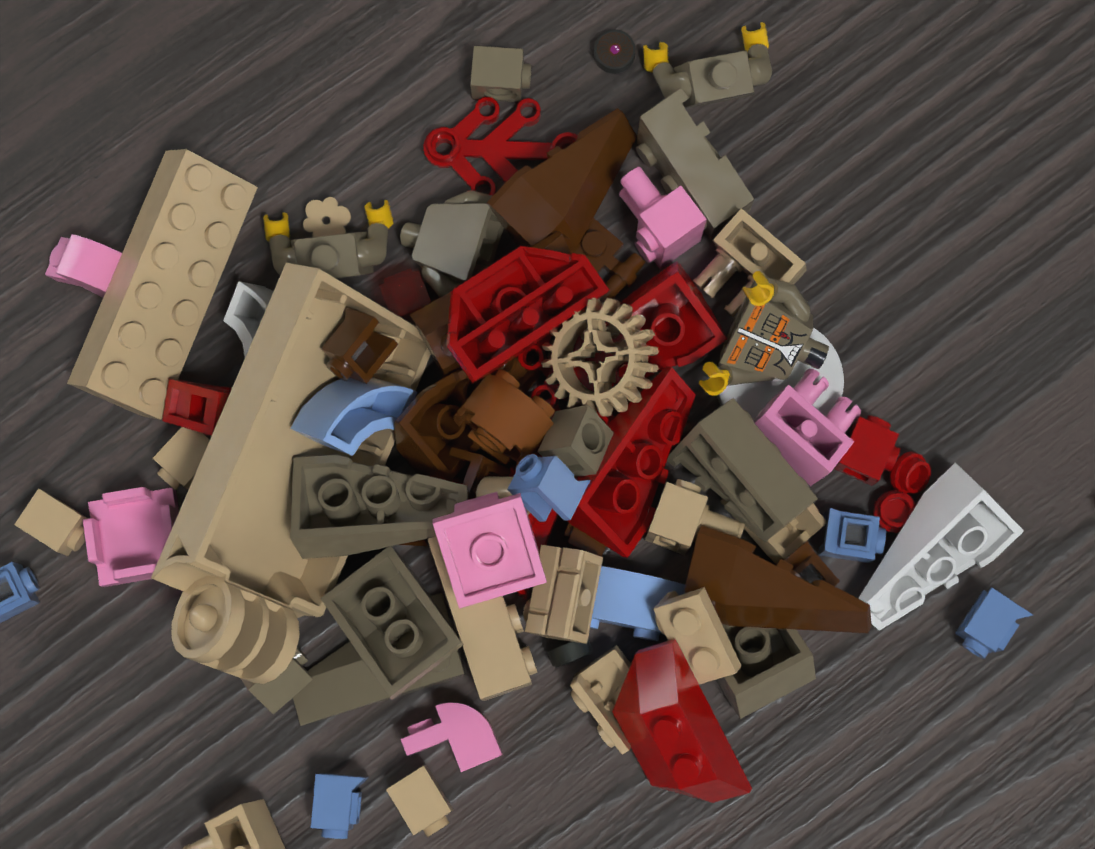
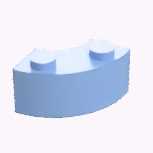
[290,377,418,456]
[590,566,686,642]

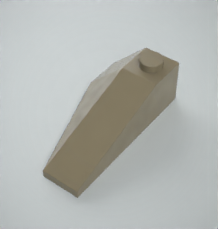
[290,455,468,559]
[293,593,467,726]

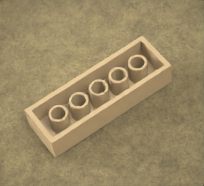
[67,149,258,420]

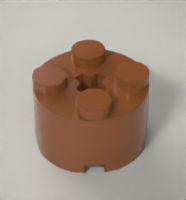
[453,369,555,470]

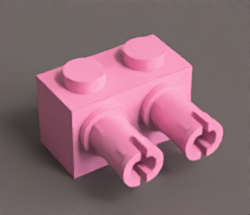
[619,167,707,270]
[753,368,861,486]

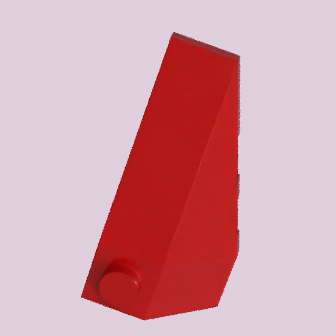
[540,261,727,401]

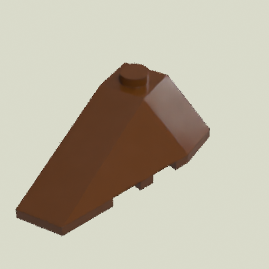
[487,108,637,252]
[684,526,872,633]

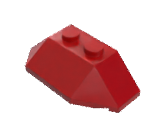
[447,246,610,383]
[612,639,752,803]

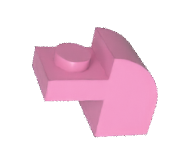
[45,234,122,298]
[401,703,503,772]

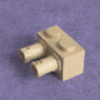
[693,208,807,317]
[645,479,745,555]
[183,799,285,849]

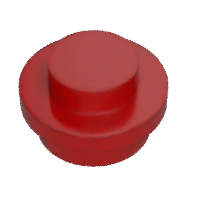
[891,451,931,493]
[873,490,916,533]

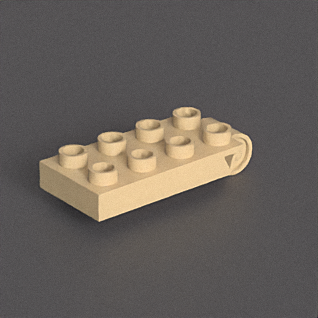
[151,263,431,684]

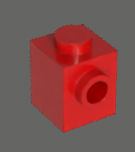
[834,415,901,486]

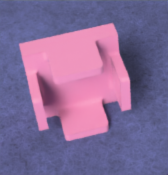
[83,487,179,587]
[432,492,547,609]

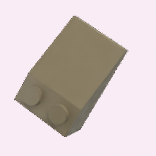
[320,546,464,700]
[716,624,816,719]

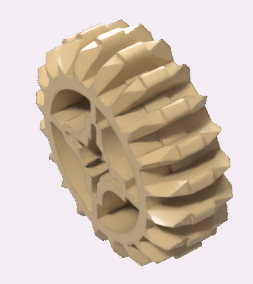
[541,298,659,416]

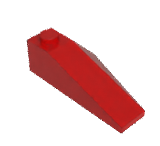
[567,366,696,558]

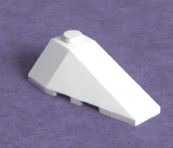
[858,462,1024,631]

